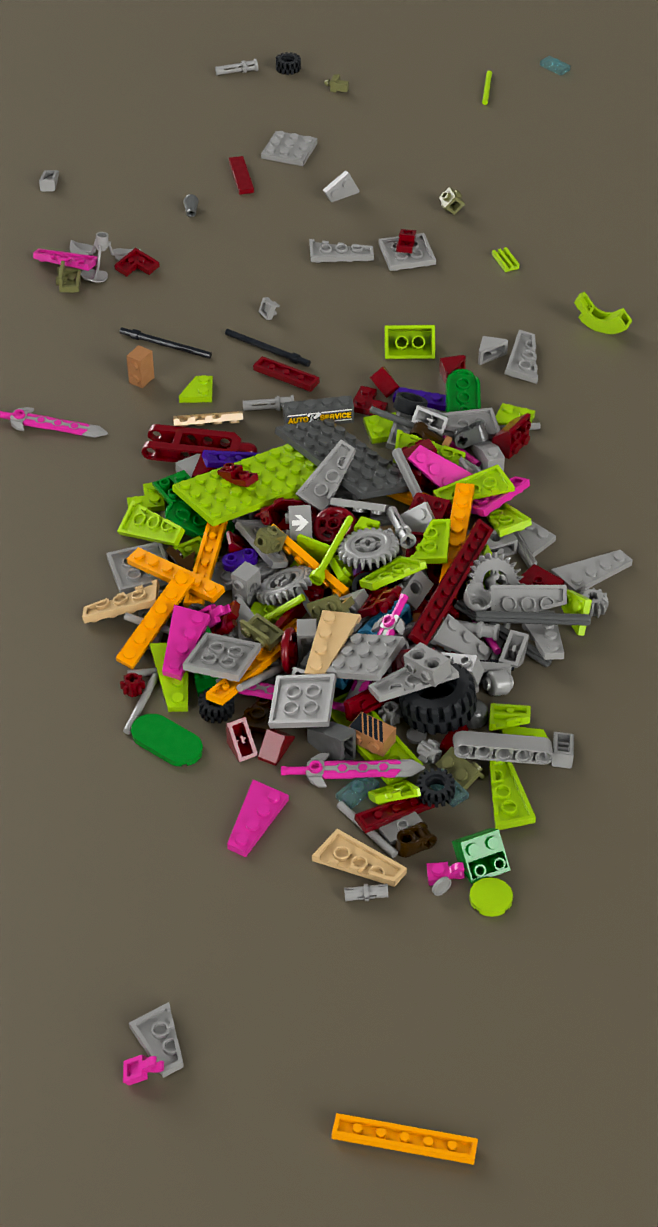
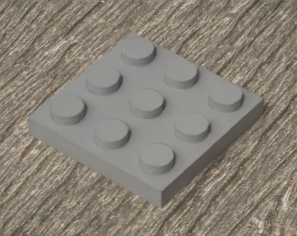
[261,131,317,166]
[378,233,436,271]
[330,497,391,516]
[107,542,168,594]
[183,632,261,682]
[326,633,406,681]
[268,673,336,729]

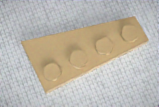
[173,411,243,427]
[82,579,160,623]
[304,610,361,675]
[312,829,407,887]

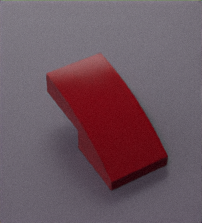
[396,229,417,253]

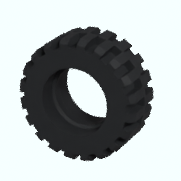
[399,662,477,735]

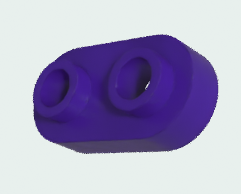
[222,548,258,572]

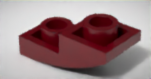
[217,462,259,487]

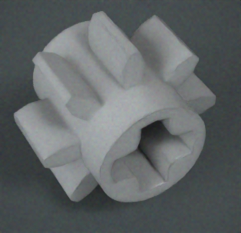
[378,701,403,726]
[417,738,442,764]

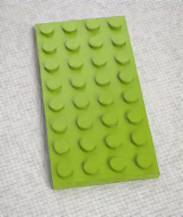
[172,443,317,526]

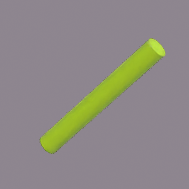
[263,594,306,621]

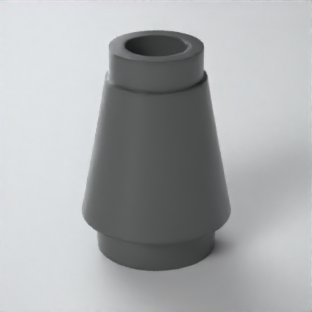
[183,194,199,217]

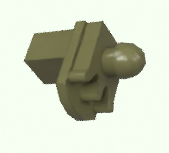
[324,74,349,93]

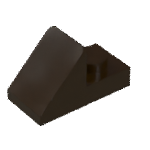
[165,545,195,571]

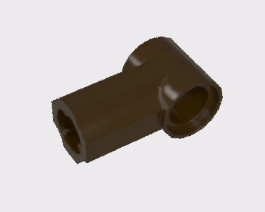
[409,422,445,445]

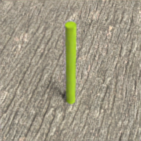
[482,70,492,105]

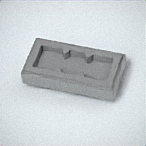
[379,812,423,846]

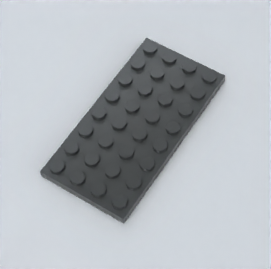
[275,418,409,500]

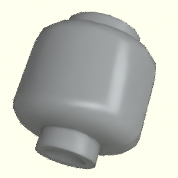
[483,669,514,696]

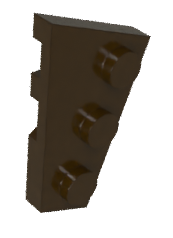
[236,684,275,734]

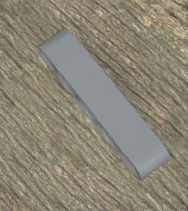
[453,731,554,765]

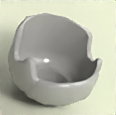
[463,582,493,612]

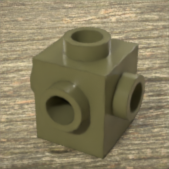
[439,187,465,215]
[253,525,287,554]

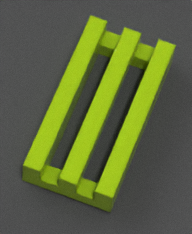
[492,247,520,272]

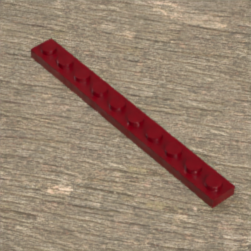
[407,518,493,646]

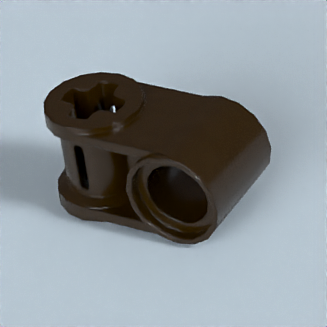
[395,822,437,858]

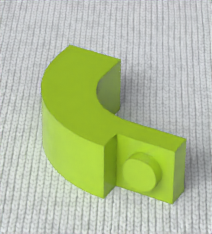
[574,291,632,334]

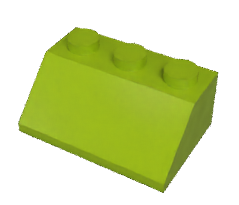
[384,325,435,359]

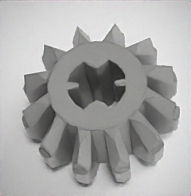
[579,587,609,618]

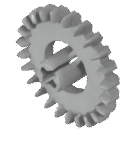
[337,528,400,570]
[466,552,525,611]
[255,565,312,606]

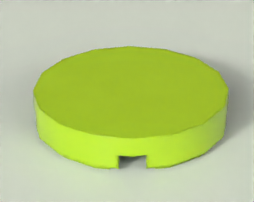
[469,877,513,917]

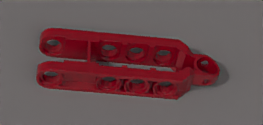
[141,424,257,463]

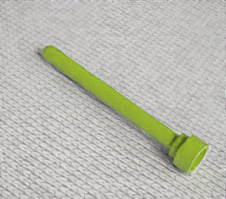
[309,515,353,586]

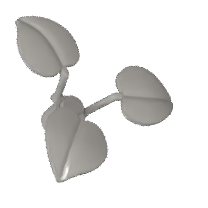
[70,232,141,283]

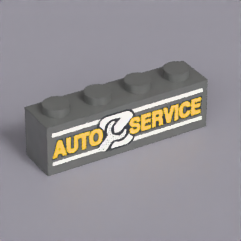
[283,396,354,425]

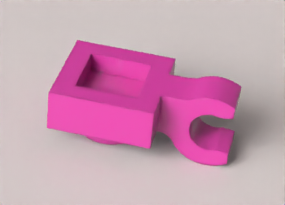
[199,604,231,629]
[426,862,464,886]
[123,1054,164,1086]

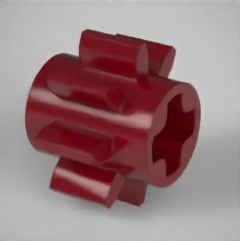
[302,584,325,602]
[120,673,145,697]

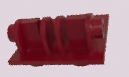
[254,497,303,526]

